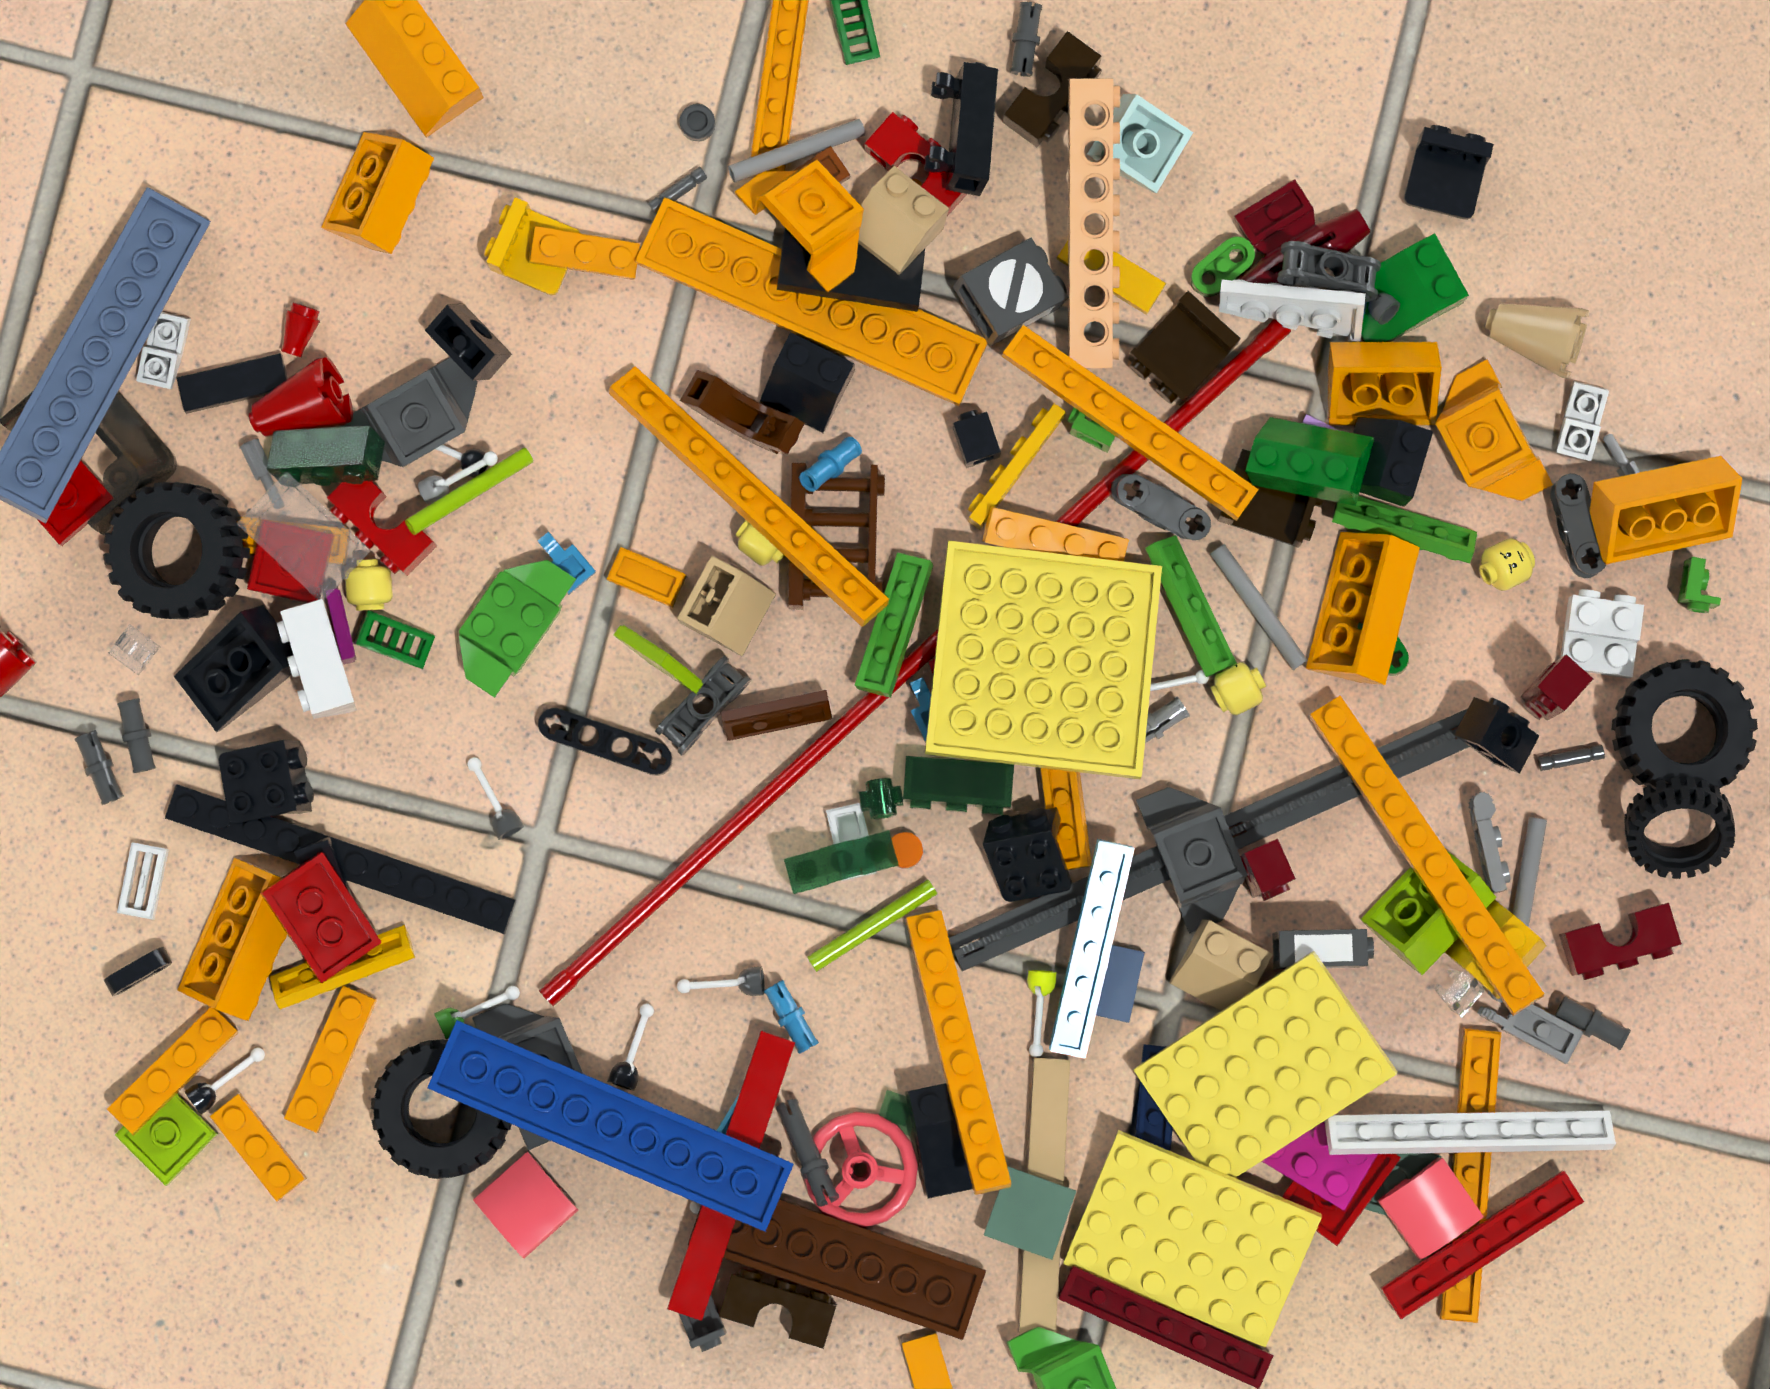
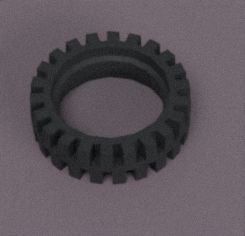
[1624,777,1736,879]

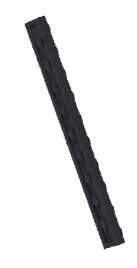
[165,785,517,934]

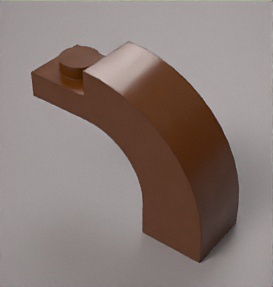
[680,370,805,455]

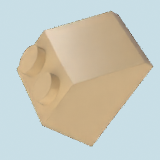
[858,166,949,275]
[1169,920,1273,1011]

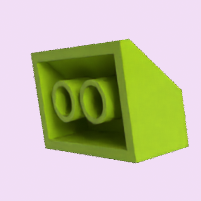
[1360,852,1497,975]

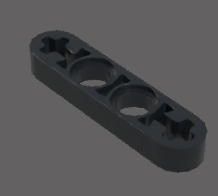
[538,708,673,776]

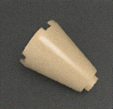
[1485,304,1589,379]

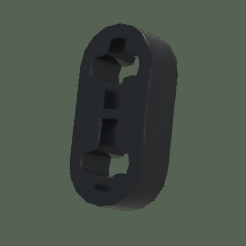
[104,947,172,997]

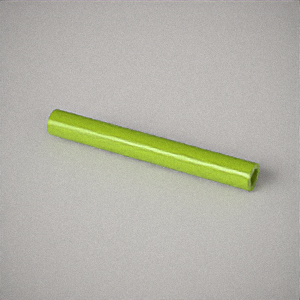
[405,448,533,535]
[807,879,937,972]

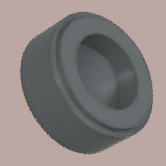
[680,104,715,141]

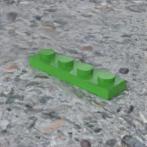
[1332,496,1477,564]
[1145,535,1237,677]
[855,552,934,698]

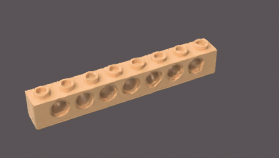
[1068,78,1120,368]

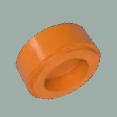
[887,832,923,869]

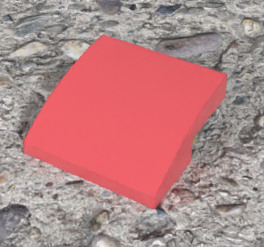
[473,1151,578,1258]
[1378,1157,1484,1260]

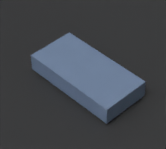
[1095,945,1145,1023]

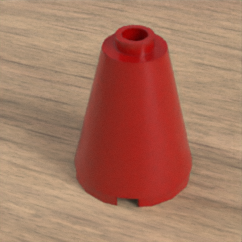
[249,357,353,437]

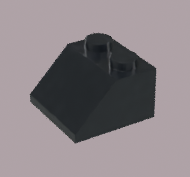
[760,332,855,434]
[1353,417,1433,507]

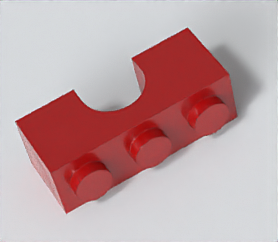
[865,112,967,216]
[327,467,437,576]

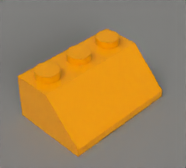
[321,132,434,254]
[1328,342,1442,425]

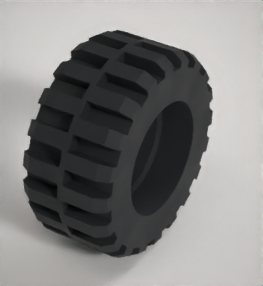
[103,482,250,619]
[1611,659,1758,789]
[371,1039,512,1179]

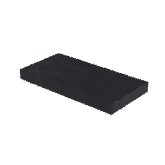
[777,228,925,312]

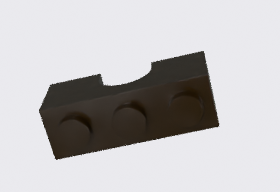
[1003,31,1102,148]
[719,1269,837,1349]

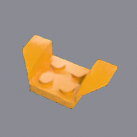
[735,160,864,292]
[1435,359,1553,501]

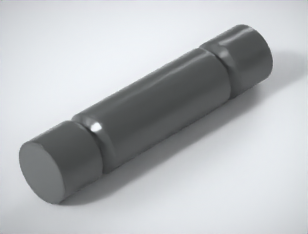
[648,166,708,215]
[1538,745,1605,771]

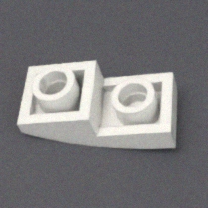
[136,312,191,389]
[1556,381,1609,461]

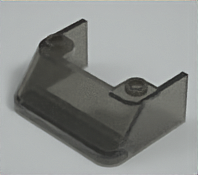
[0,391,177,535]

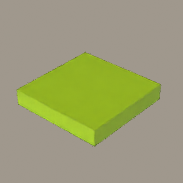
[613,625,703,694]
[115,1093,219,1186]

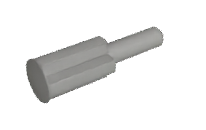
[1603,434,1640,476]
[240,439,284,510]

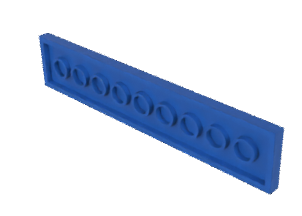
[427,1020,794,1232]

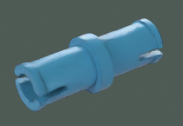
[799,436,862,492]
[764,980,819,1054]

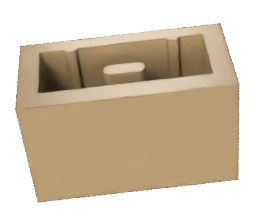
[677,555,776,657]

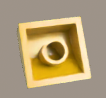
[1445,900,1547,999]

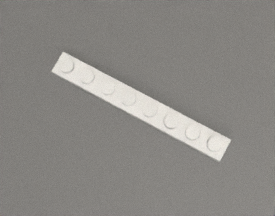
[1324,1111,1616,1155]

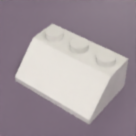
[277,599,357,719]

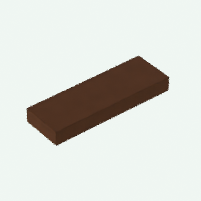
[721,690,832,741]

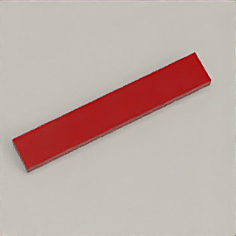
[1380,1170,1584,1319]

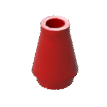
[281,302,320,357]

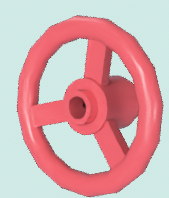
[804,1112,918,1228]

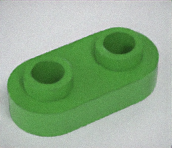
[1191,237,1255,297]

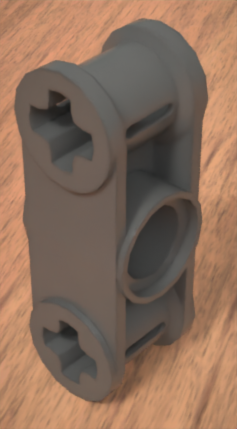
[1277,241,1381,302]
[1111,474,1211,540]
[1550,474,1606,578]
[655,655,752,756]

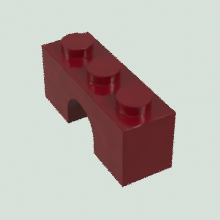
[1521,654,1594,721]
[1240,839,1296,901]
[1559,903,1682,980]

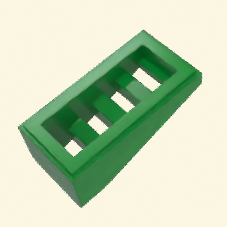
[829,0,880,65]
[353,610,435,669]

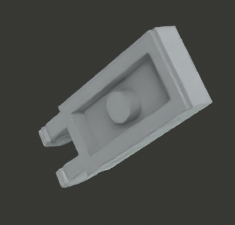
[1468,792,1510,894]
[1477,991,1583,1064]

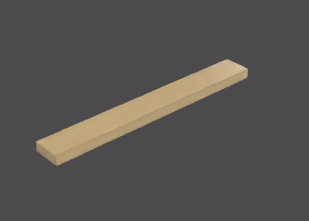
[1019,1058,1070,1335]

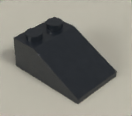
[174,605,293,732]
[905,1083,973,1199]

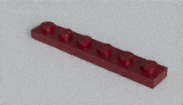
[1058,1266,1274,1389]

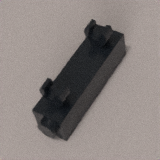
[924,62,998,196]

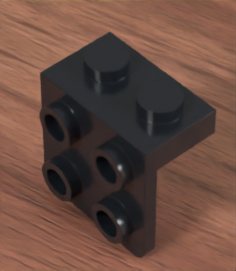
[1404,125,1494,220]
[219,740,314,824]
[983,807,1072,902]

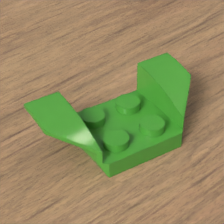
[459,560,577,698]
[1007,1327,1116,1389]

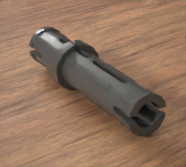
[776,1099,839,1207]

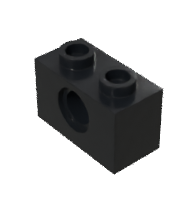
[425,304,512,380]
[1454,697,1539,774]

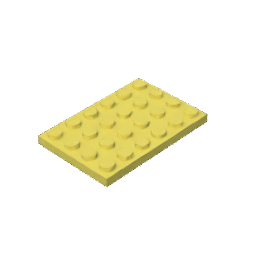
[1133,951,1398,1178]
[1063,1130,1322,1348]

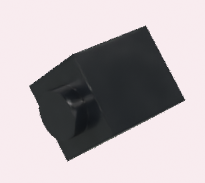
[953,410,1001,468]

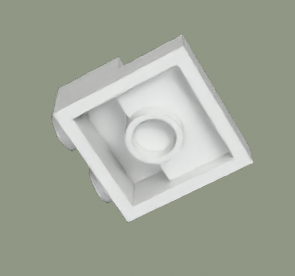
[1560,589,1644,678]

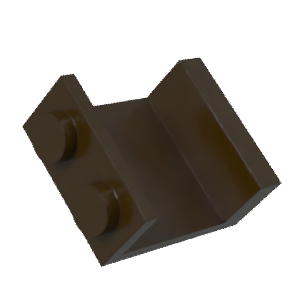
[1128,291,1241,406]
[1218,449,1324,548]

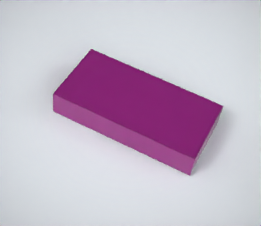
[325,588,357,665]

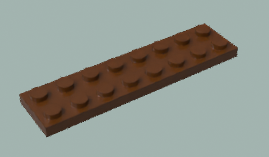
[688,1199,986,1340]

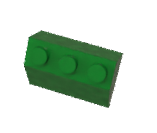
[1245,417,1374,506]

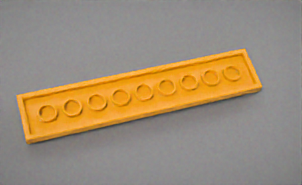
[635,197,988,407]

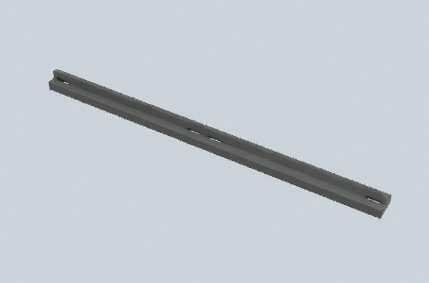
[949,708,1470,972]

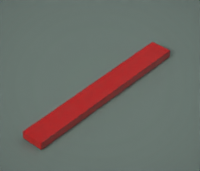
[667,1031,795,1321]

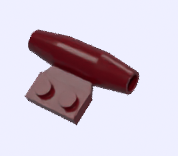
[1234,179,1370,286]

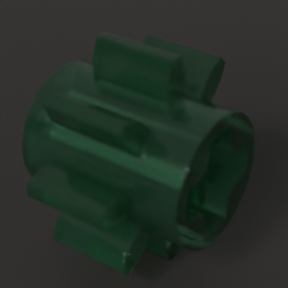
[859,778,903,819]

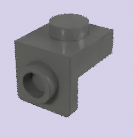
[679,1294,727,1352]

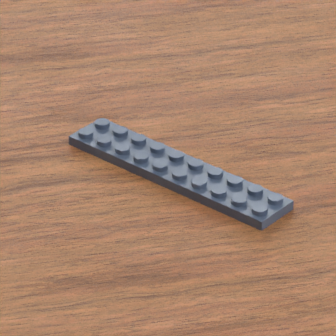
[0,187,211,524]

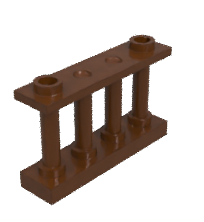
[788,463,885,610]

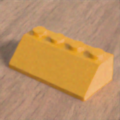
[345,0,484,138]
[1589,456,1743,565]
[1306,532,1420,685]
[177,858,287,1021]

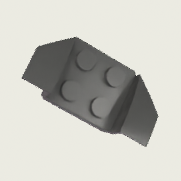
[339,357,478,467]
[1136,787,1247,934]
[472,1004,583,1151]

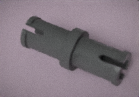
[1010,2,1042,77]
[117,698,156,773]
[74,730,124,805]
[1555,996,1631,1050]

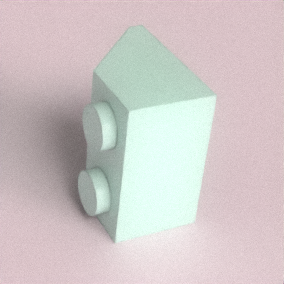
[1087,94,1193,193]

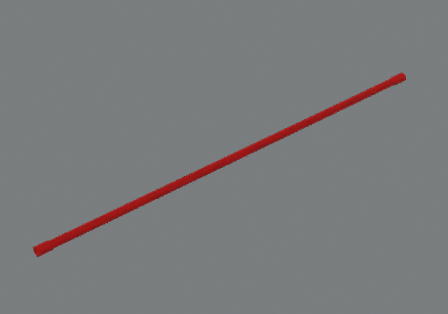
[539,319,1291,1007]

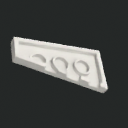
[1219,279,1366,342]

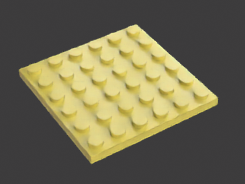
[925,541,1162,779]

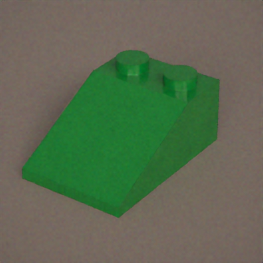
[1361,233,1469,342]

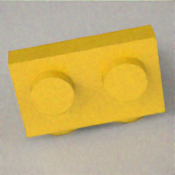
[484,197,581,295]

